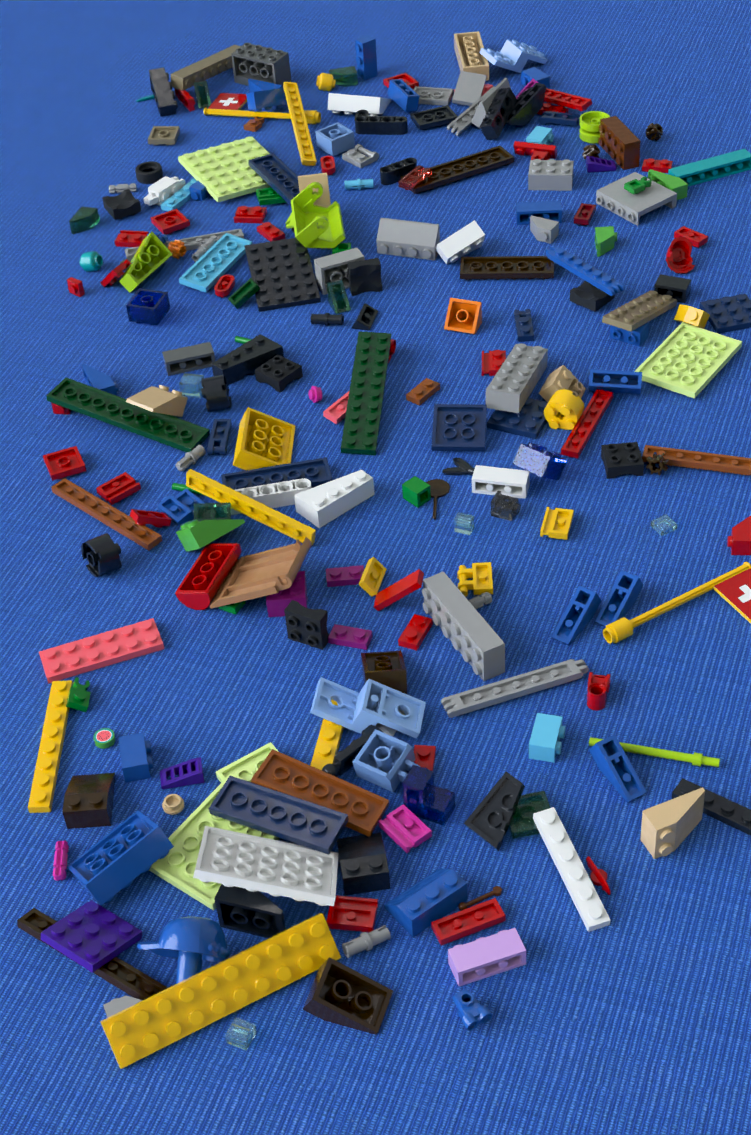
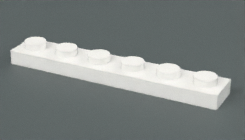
[533,807,611,932]

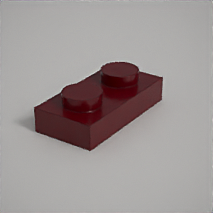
[574,203,596,225]

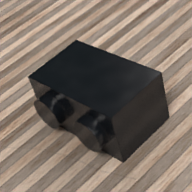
[654,274,691,303]

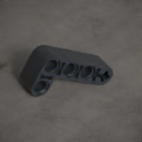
[355,110,408,135]

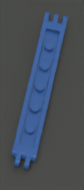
[545,247,625,296]

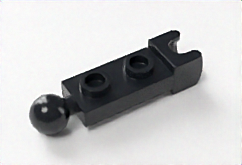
[322,725,383,777]

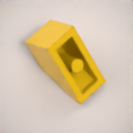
[674,304,710,329]

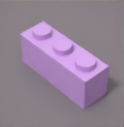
[448,928,526,986]

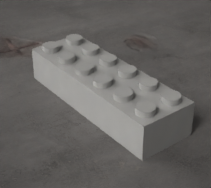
[485,343,548,413]
[422,571,505,681]

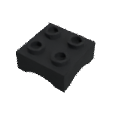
[102,189,141,220]
[348,258,383,296]
[570,281,615,312]
[255,354,303,392]
[601,442,644,479]
[284,600,330,650]

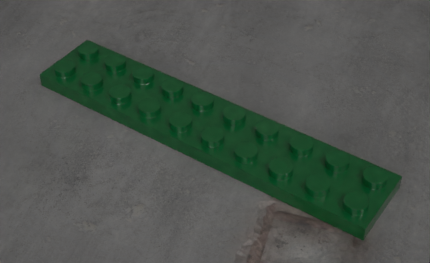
[341,331,392,455]
[46,378,210,452]

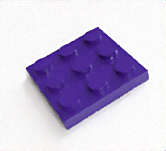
[41,900,142,973]

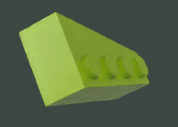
[119,232,173,293]

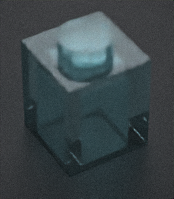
[179,373,204,398]

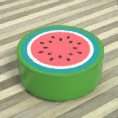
[93,728,115,749]

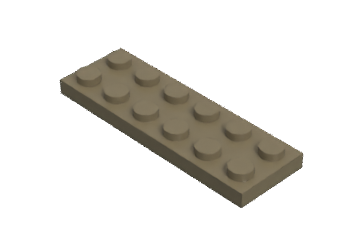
[602,290,677,331]

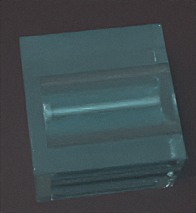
[454,512,474,535]
[225,1017,257,1051]

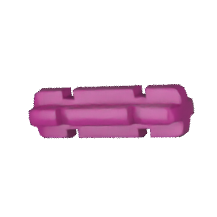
[53,840,69,881]

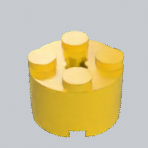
[544,389,584,430]

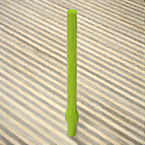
[589,737,720,767]

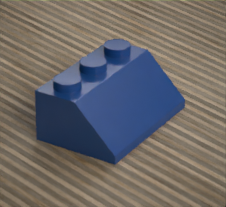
[384,869,468,937]

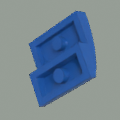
[157,489,210,524]

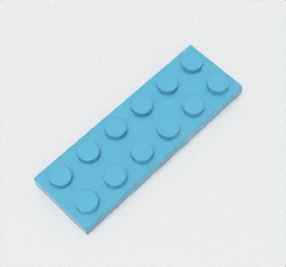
[179,233,252,293]

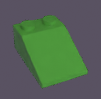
[176,519,245,552]

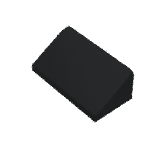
[352,303,378,331]

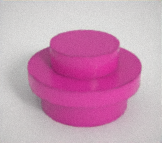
[308,386,322,403]

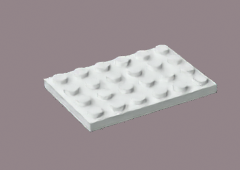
[193,826,338,906]

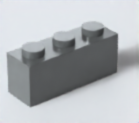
[162,342,215,376]

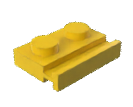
[540,507,574,540]

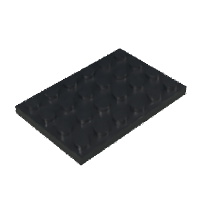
[244,238,321,312]

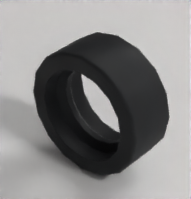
[135,161,163,184]

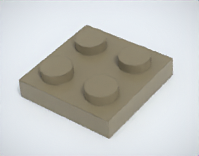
[148,126,180,145]

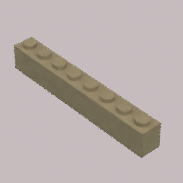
[171,45,241,90]

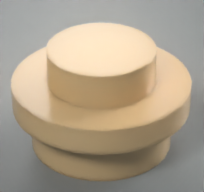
[162,794,184,815]

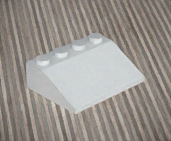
[328,93,391,116]

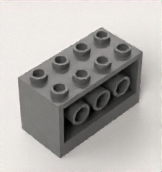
[231,43,291,86]

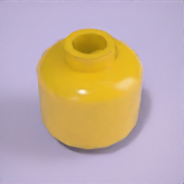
[316,73,336,91]

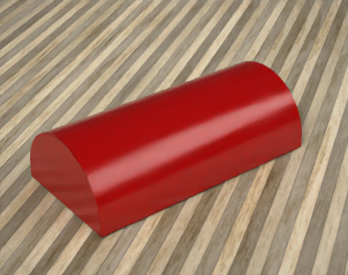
[175,543,241,610]

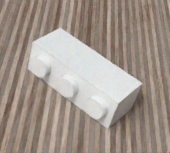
[472,465,530,499]

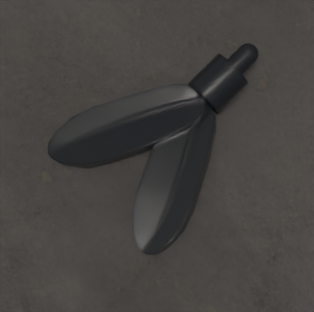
[442,457,475,475]

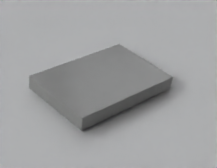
[452,71,487,106]
[414,86,454,106]

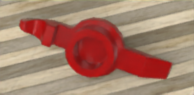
[586,856,611,895]

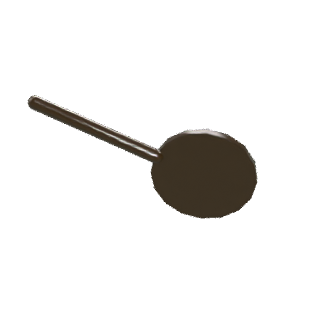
[426,479,450,520]

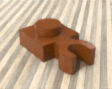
[243,116,265,132]

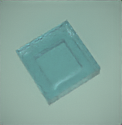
[650,514,678,536]

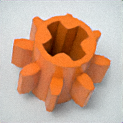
[168,239,186,259]

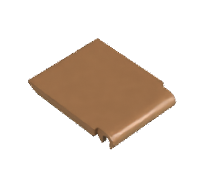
[209,537,312,609]

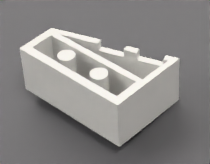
[436,220,485,265]

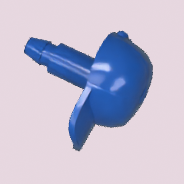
[137,916,231,984]

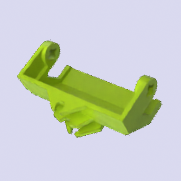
[285,182,346,248]

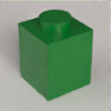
[402,476,431,508]

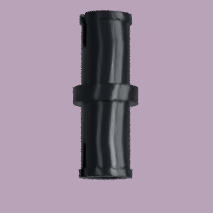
[311,313,344,326]

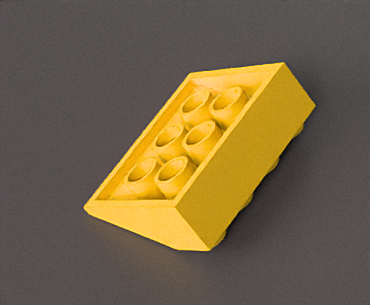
[233,407,295,470]

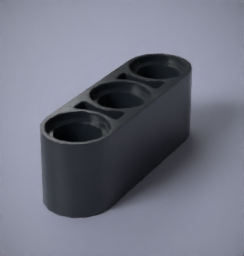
[380,158,417,185]

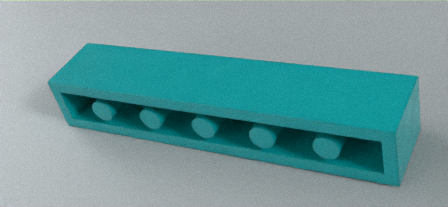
[668,149,751,187]

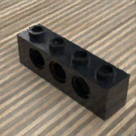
[479,87,517,140]

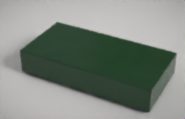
[228,278,260,309]

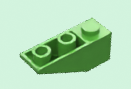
[647,169,688,200]

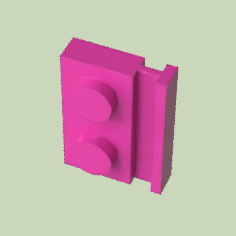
[378,804,432,853]

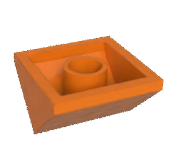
[444,298,482,334]

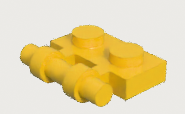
[457,562,493,597]

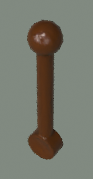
[458,886,502,911]

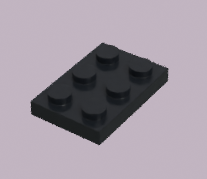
[410,105,458,130]

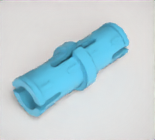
[344,178,374,190]

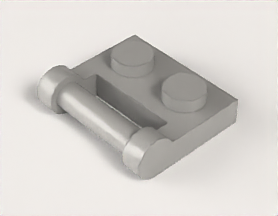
[342,144,379,168]

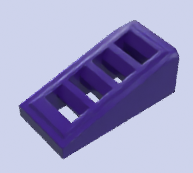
[586,156,616,173]
[160,757,205,790]

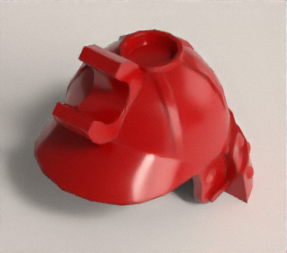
[666,236,695,273]

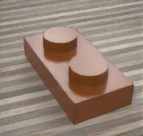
[406,378,440,406]

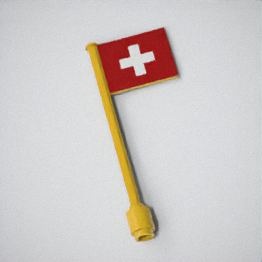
[203,93,321,124]
[603,562,751,644]

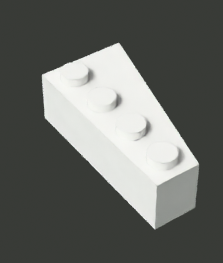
[294,470,375,528]

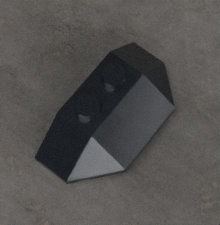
[506,83,546,126]

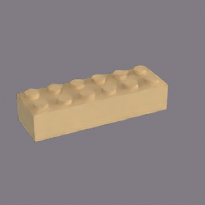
[454,31,489,81]

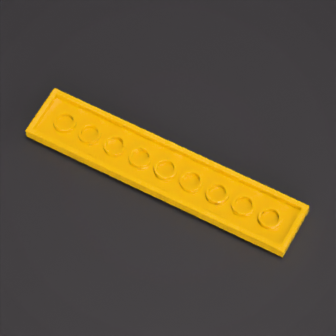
[100,913,341,1069]

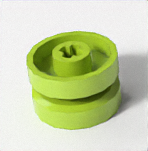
[579,111,610,143]

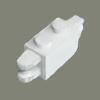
[143,176,186,206]

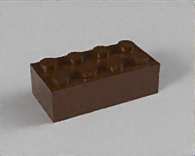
[598,116,640,170]

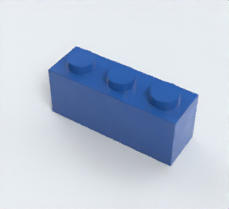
[355,35,378,80]
[387,79,420,113]
[246,88,287,112]
[516,201,562,225]
[589,369,642,395]

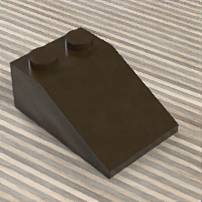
[361,650,407,694]
[62,773,116,829]
[303,957,393,1035]

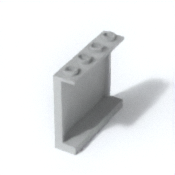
[596,172,677,226]

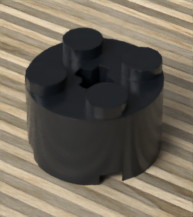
[201,374,232,412]
[81,533,122,577]

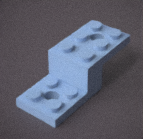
[479,39,547,73]
[310,677,426,738]

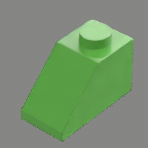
[595,226,617,257]

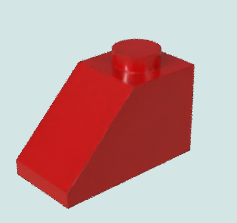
[727,516,751,555]

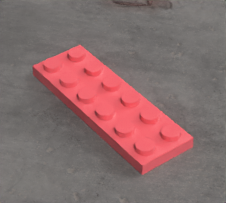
[39,618,165,684]

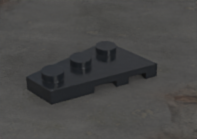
[464,772,525,851]

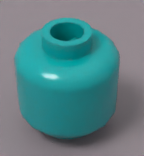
[79,251,103,272]

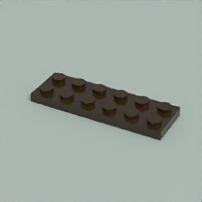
[460,256,554,280]

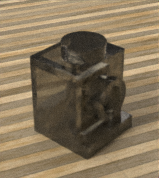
[491,491,521,521]

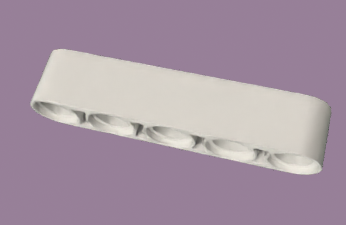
[224,478,312,515]

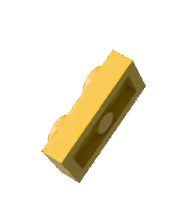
[358,557,387,597]

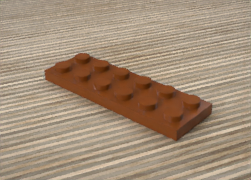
[251,749,390,837]

